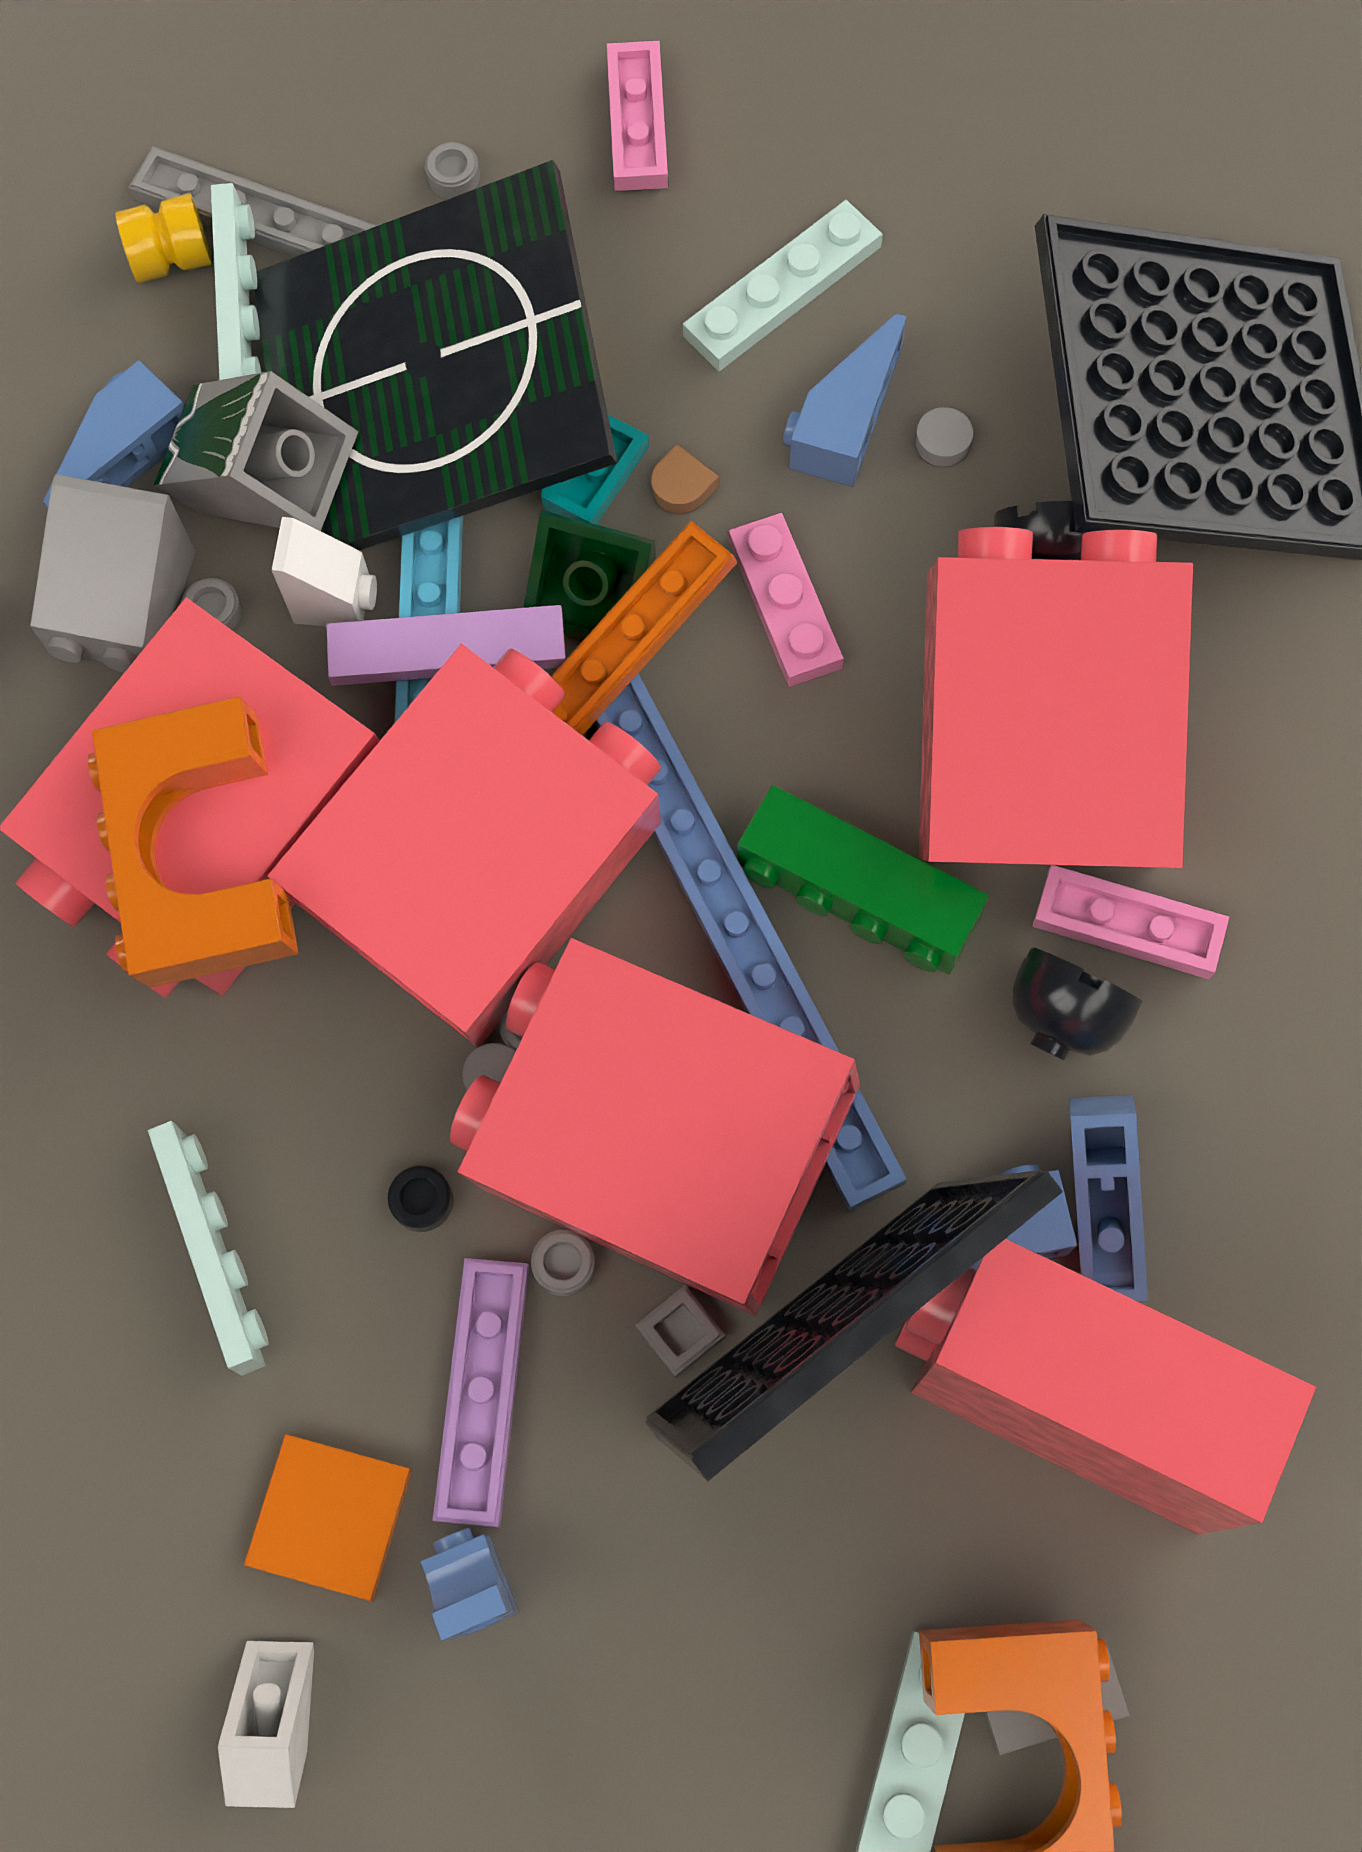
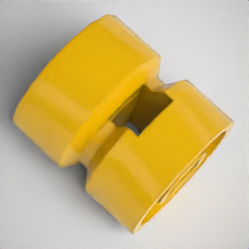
[115,193,212,284]

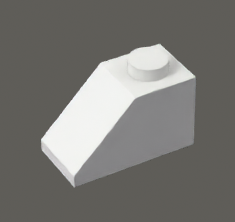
[272,517,377,627]
[218,1641,314,1808]

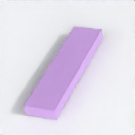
[326,605,566,686]
[433,1258,530,1528]

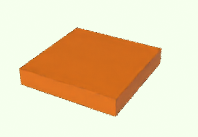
[244,1434,413,1601]

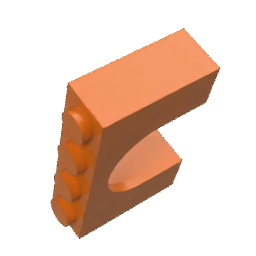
[88,696,299,988]
[919,1620,1122,1852]

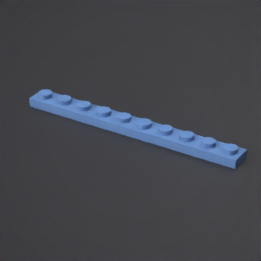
[595,673,907,1212]

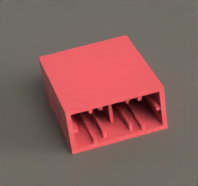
[918,527,1193,868]
[0,597,380,998]
[267,643,661,1048]
[450,938,861,1317]
[894,1239,1316,1535]

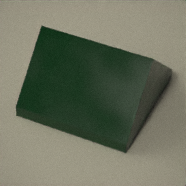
[523,510,656,640]

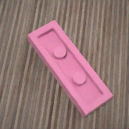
[607,41,668,191]
[728,513,844,687]
[1032,865,1229,980]

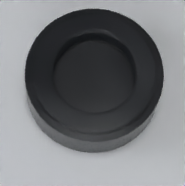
[388,1166,453,1232]

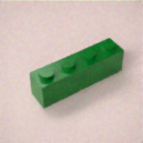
[737,784,989,975]

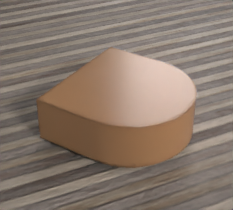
[651,444,719,514]

